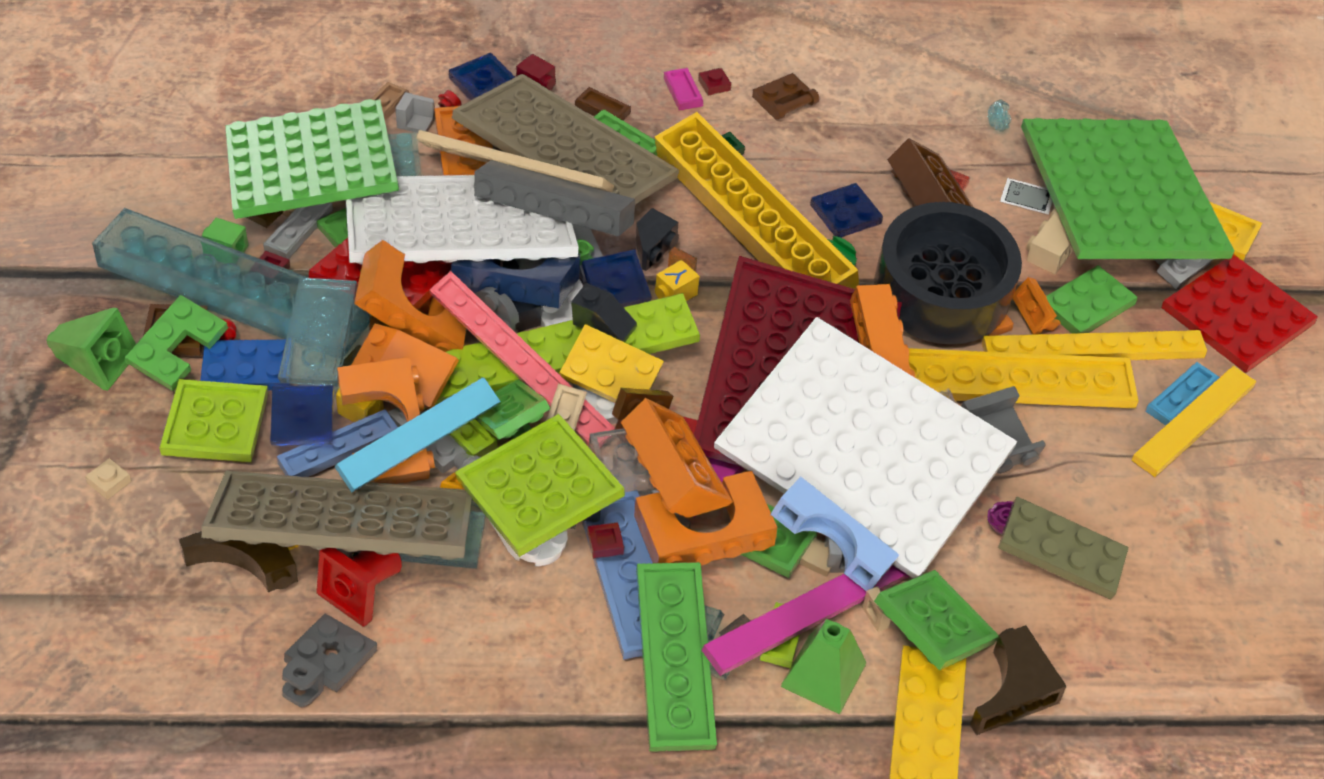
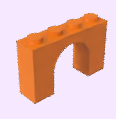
[354,240,466,352]
[337,357,435,484]
[634,471,778,565]

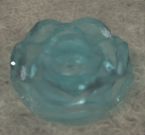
[988,100,1011,131]

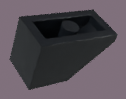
[571,283,637,343]

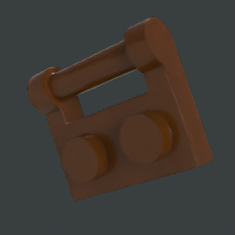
[752,73,820,120]

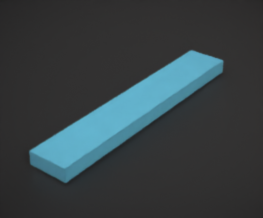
[335,377,500,492]

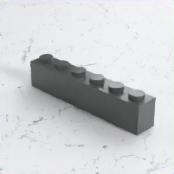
[474,160,635,237]

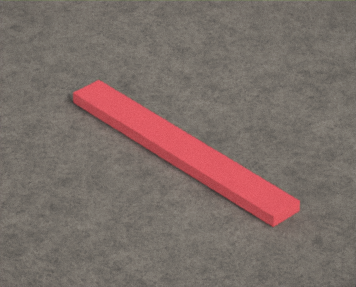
[430,271,615,450]

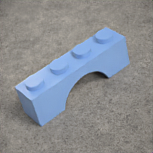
[770,477,899,591]

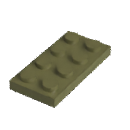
[998,496,1129,600]

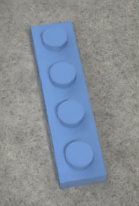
[277,409,398,477]

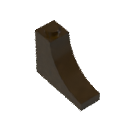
[179,531,298,592]
[970,625,1067,735]

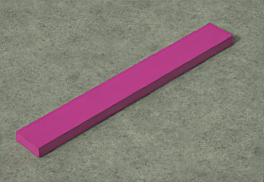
[701,565,910,676]

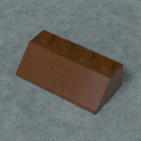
[887,138,973,207]

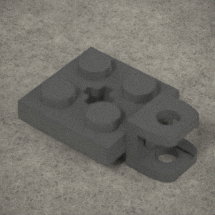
[282,613,377,707]

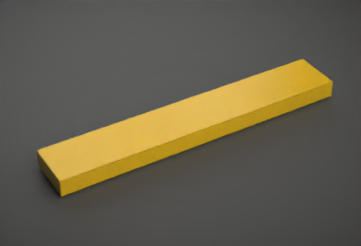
[1131,366,1257,477]

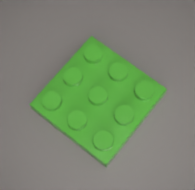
[874,570,999,671]

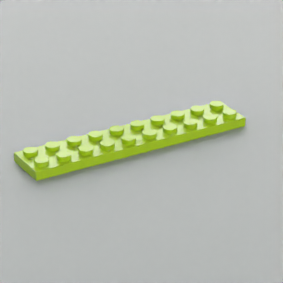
[424,293,700,410]

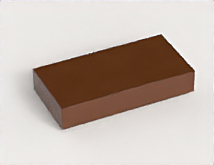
[575,87,631,120]

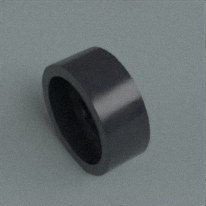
[874,202,1022,344]

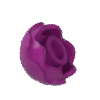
[987,501,1013,535]

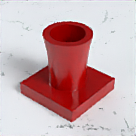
[316,547,402,627]

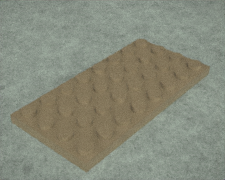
[452,74,679,204]
[202,471,473,560]

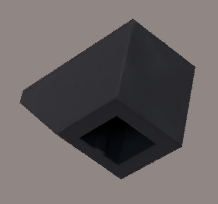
[635,208,679,271]

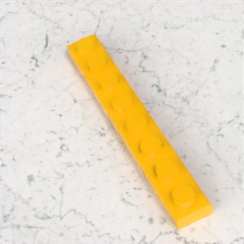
[982,330,1207,360]

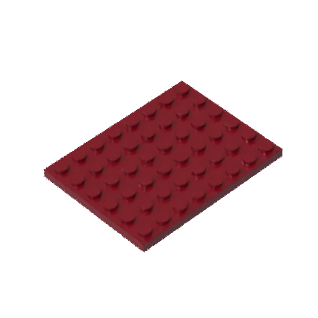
[694,256,902,466]

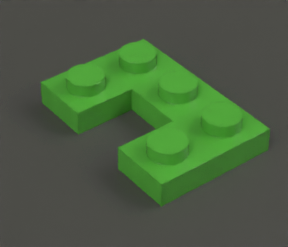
[125,295,228,391]

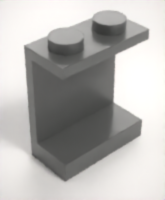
[961,386,1046,474]

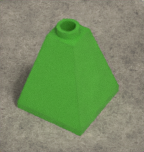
[46,308,136,391]
[781,619,867,714]

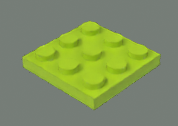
[159,379,268,462]

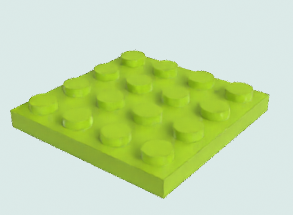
[455,414,625,557]

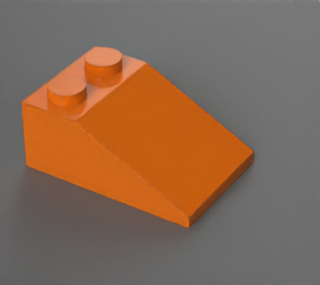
[351,323,459,409]

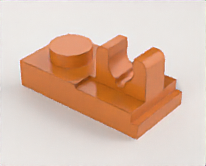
[1012,277,1061,335]

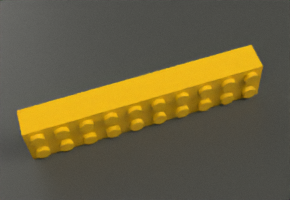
[654,112,859,289]

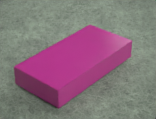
[663,68,703,111]

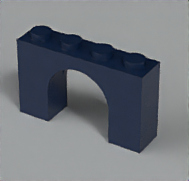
[451,253,580,309]

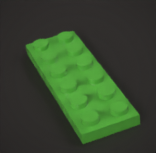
[636,562,717,752]

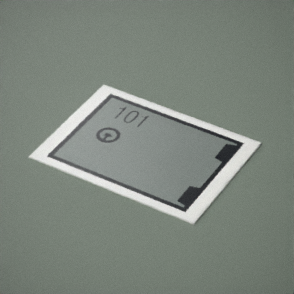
[1000,178,1052,214]

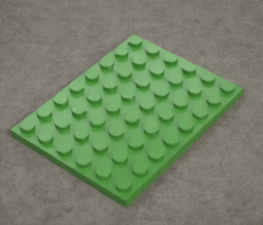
[1021,118,1234,259]

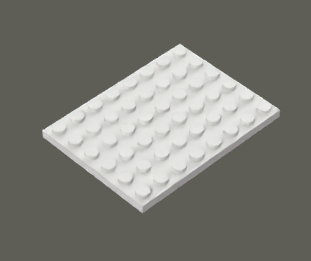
[346,175,578,265]
[714,317,1017,579]

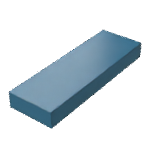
[1145,362,1220,426]

